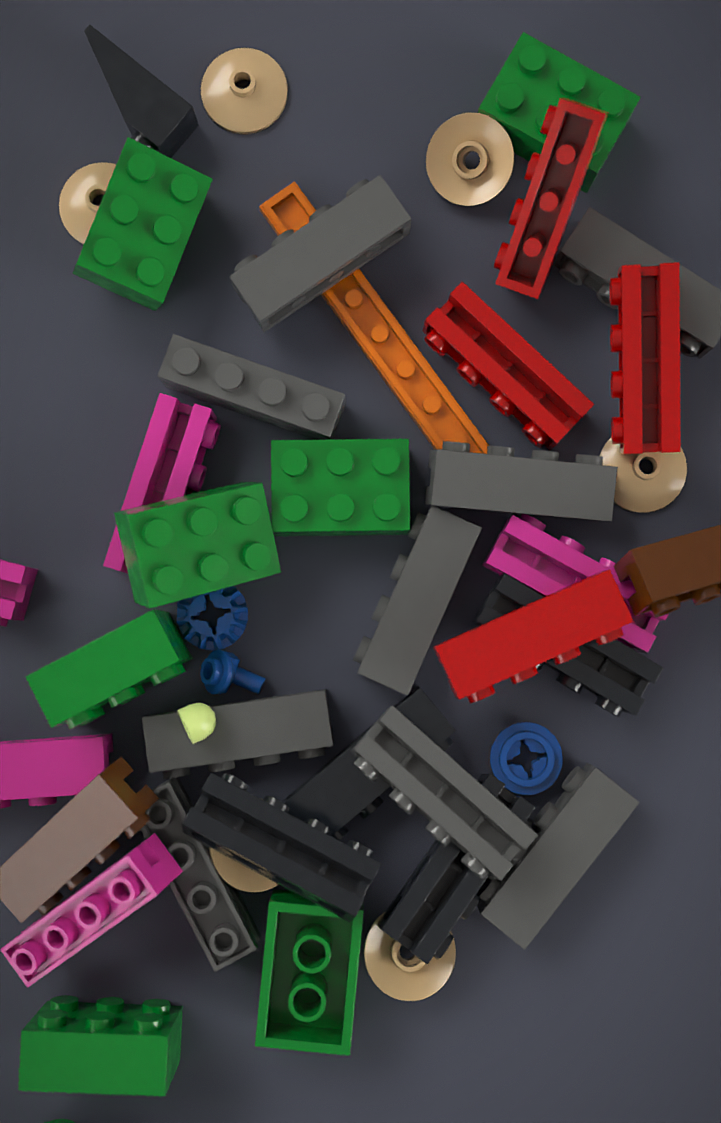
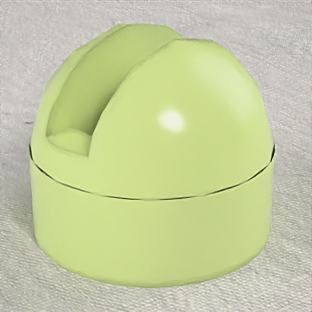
[177,703,216,744]

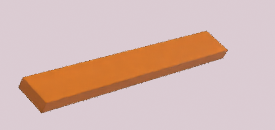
[259,181,489,454]

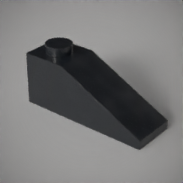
[84,25,199,158]

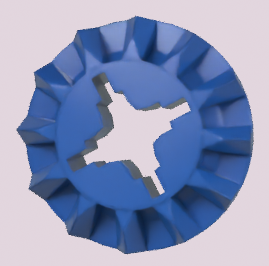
[176,586,248,650]
[490,722,563,795]

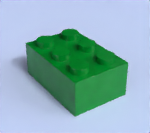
[478,32,641,193]
[72,137,213,311]
[271,439,410,537]
[114,482,281,609]
[25,609,193,730]
[255,889,364,1056]
[18,995,183,1096]

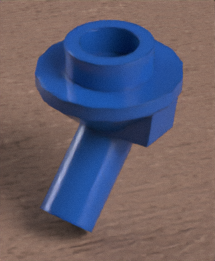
[200,649,266,695]

